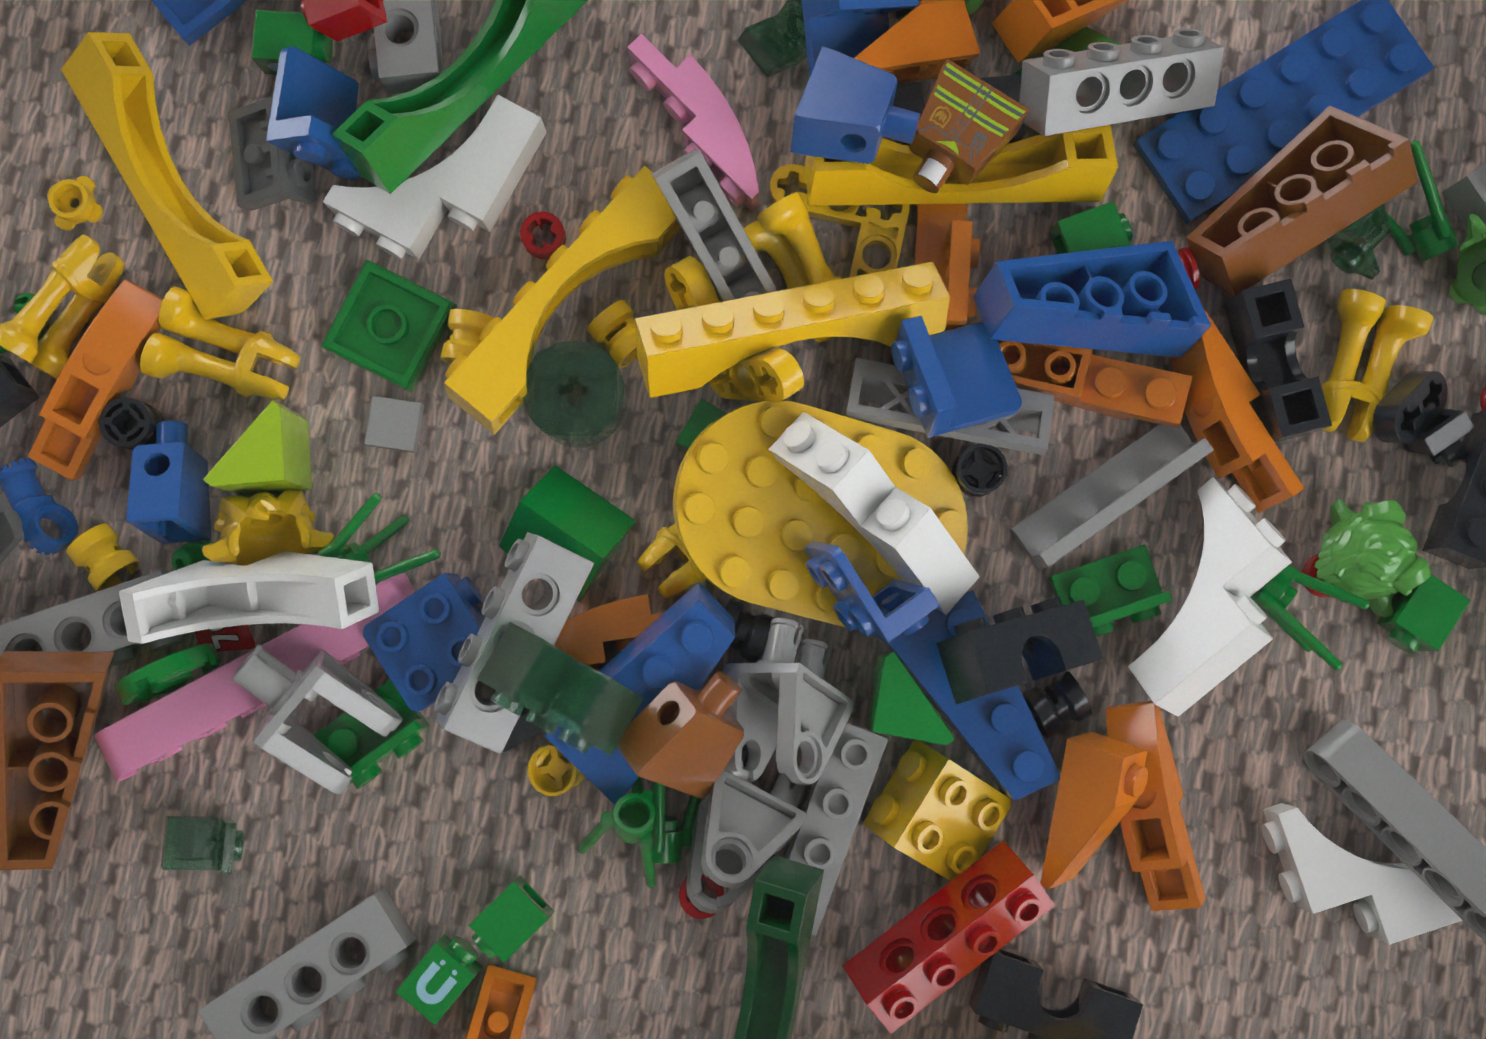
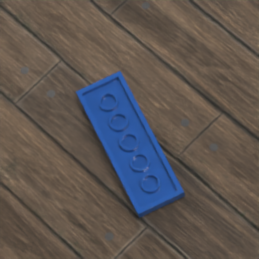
[1133,0,1435,225]

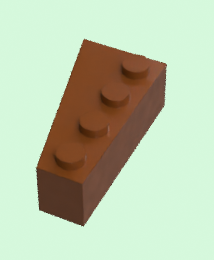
[1186,106,1418,296]
[0,651,115,870]

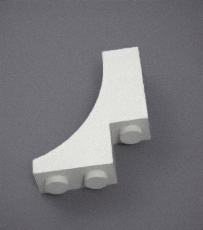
[323,95,547,260]
[769,412,979,615]
[1128,477,1292,717]
[119,551,379,644]
[1261,803,1462,945]

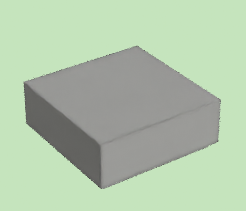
[364,396,424,453]

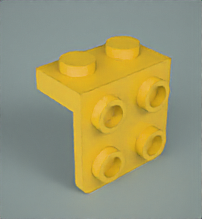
[862,740,1011,881]

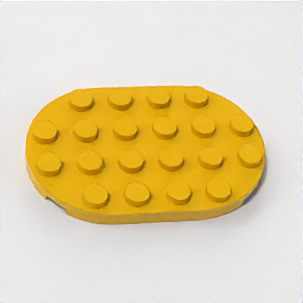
[673,401,968,628]

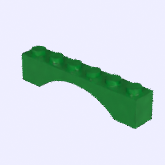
[332,0,588,194]

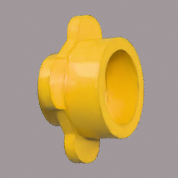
[47,176,103,231]

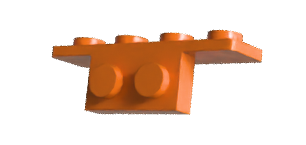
[914,204,980,331]

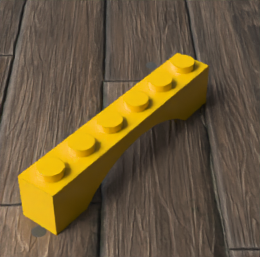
[61,32,274,320]
[805,125,1118,206]
[444,166,681,435]
[635,261,950,398]

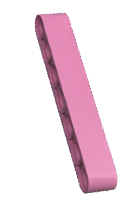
[94,573,415,781]

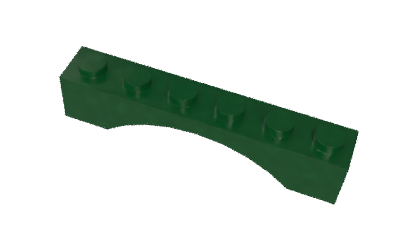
[734,855,824,1039]

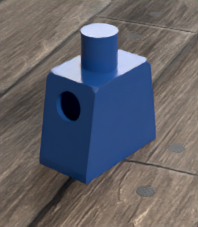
[790,46,920,164]
[126,421,212,544]

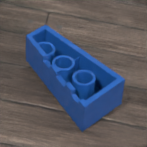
[973,241,1211,358]
[545,582,735,805]
[881,590,1060,801]

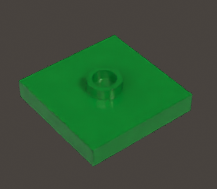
[320,259,457,393]

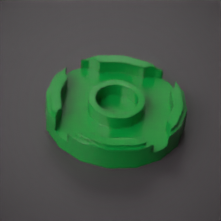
[114,644,221,705]

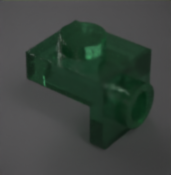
[737,0,808,78]
[1327,204,1392,280]
[161,816,244,875]

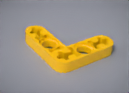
[770,164,910,277]
[664,256,804,403]

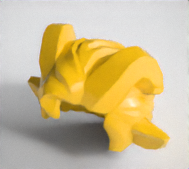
[202,490,334,566]

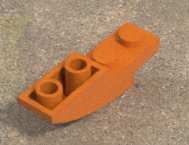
[27,280,163,481]
[1170,310,1304,513]
[997,340,1193,428]
[536,594,663,682]
[1106,700,1206,911]

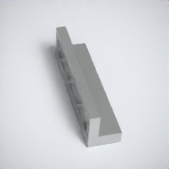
[845,358,1054,455]
[1009,424,1214,570]

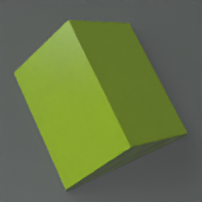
[203,400,312,496]

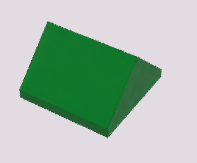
[498,465,636,602]
[865,651,955,745]

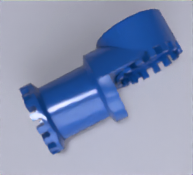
[0,458,78,555]

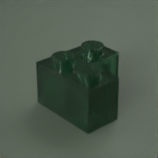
[477,622,644,755]

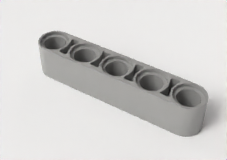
[1303,720,1486,941]

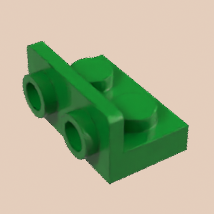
[1048,544,1173,637]
[313,679,430,789]

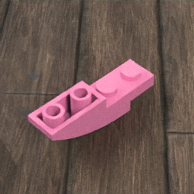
[627,33,759,211]

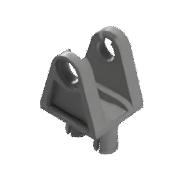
[723,618,855,785]
[232,644,403,795]
[686,745,809,914]

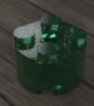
[523,341,628,448]

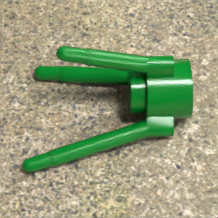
[1371,140,1460,262]
[318,493,441,583]
[1250,564,1370,670]
[631,776,701,864]
[577,790,656,888]

